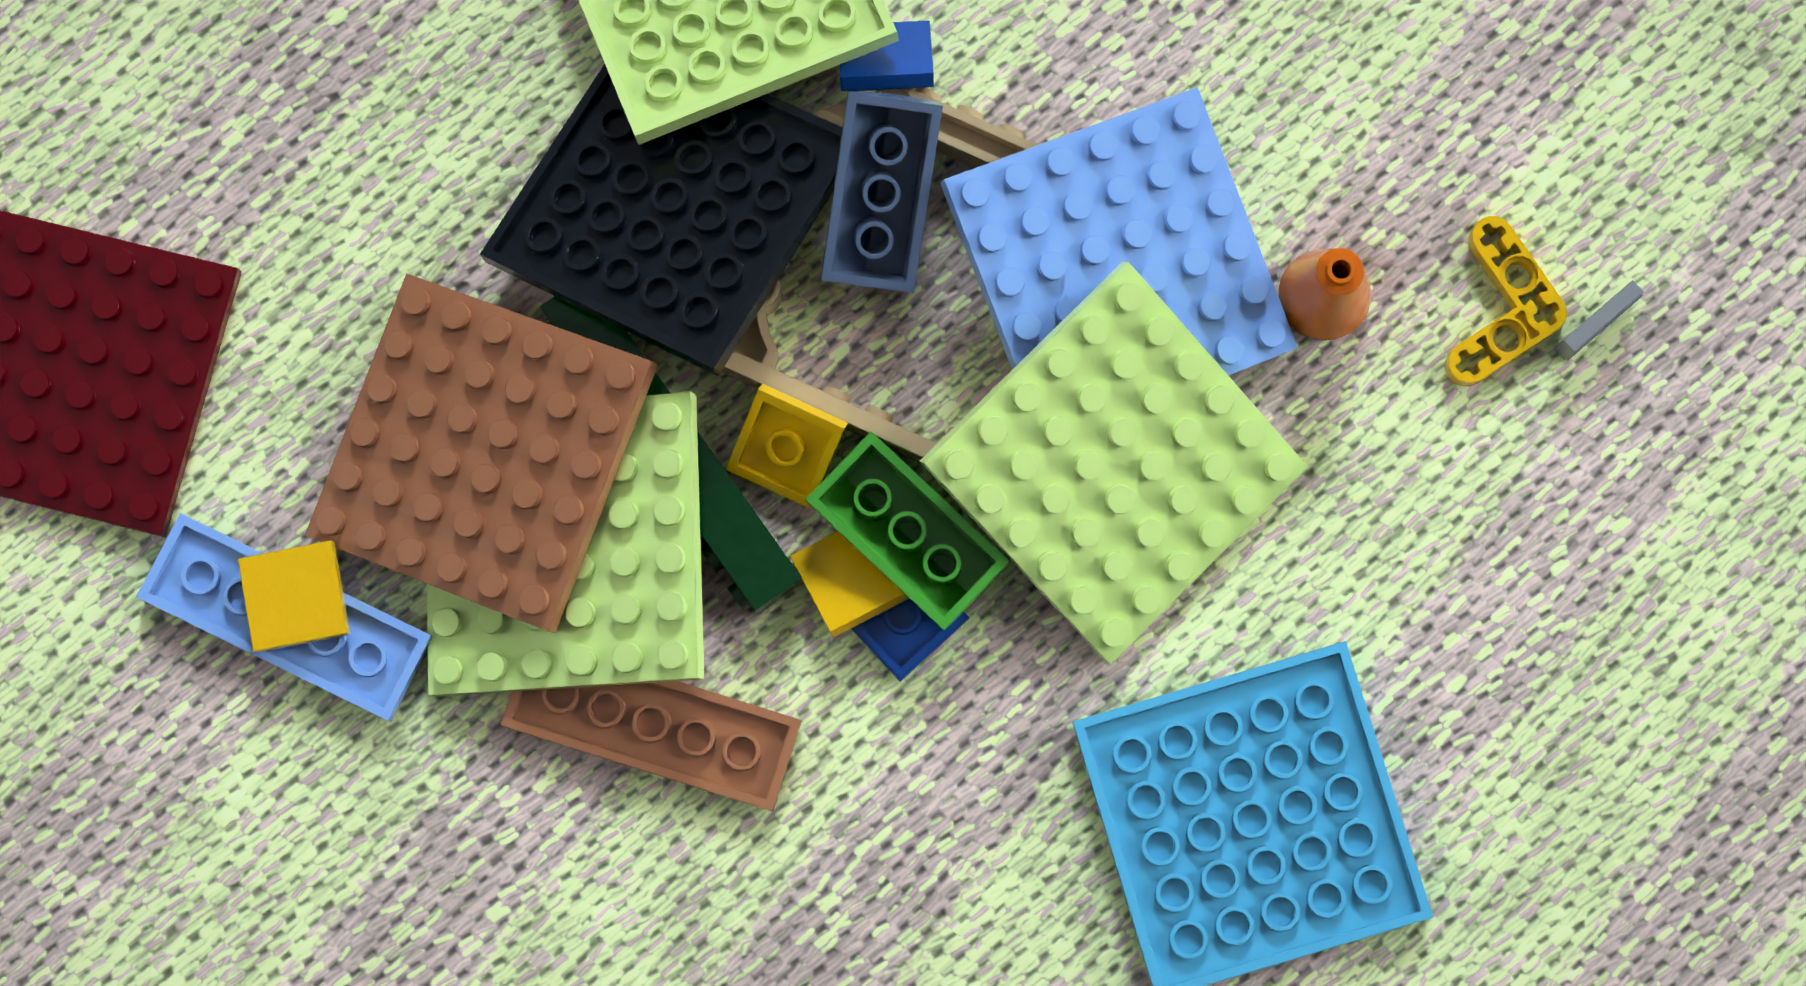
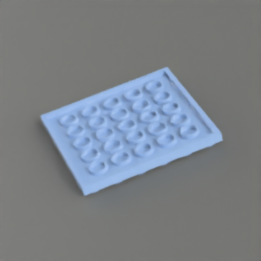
[940,87,1298,375]

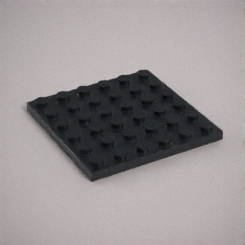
[480,64,842,376]

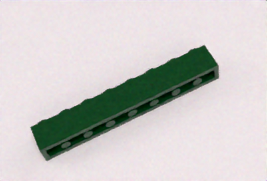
[540,296,804,615]

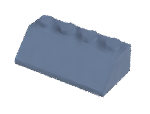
[820,91,943,293]

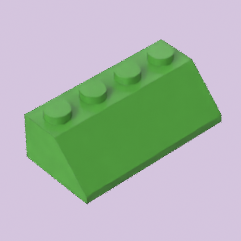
[805,431,1010,631]

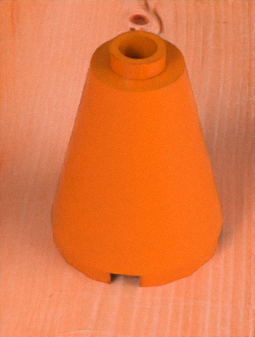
[1278,248,1371,340]

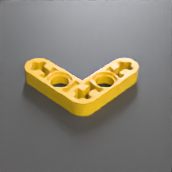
[1445,216,1567,387]

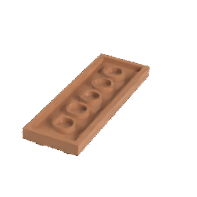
[501,681,802,812]

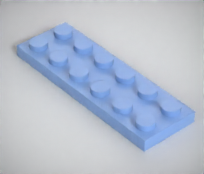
[136,513,432,722]

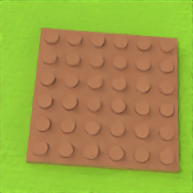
[305,273,658,633]

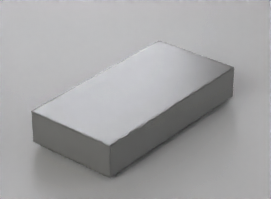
[1554,280,1644,360]

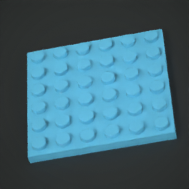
[1072,641,1433,986]

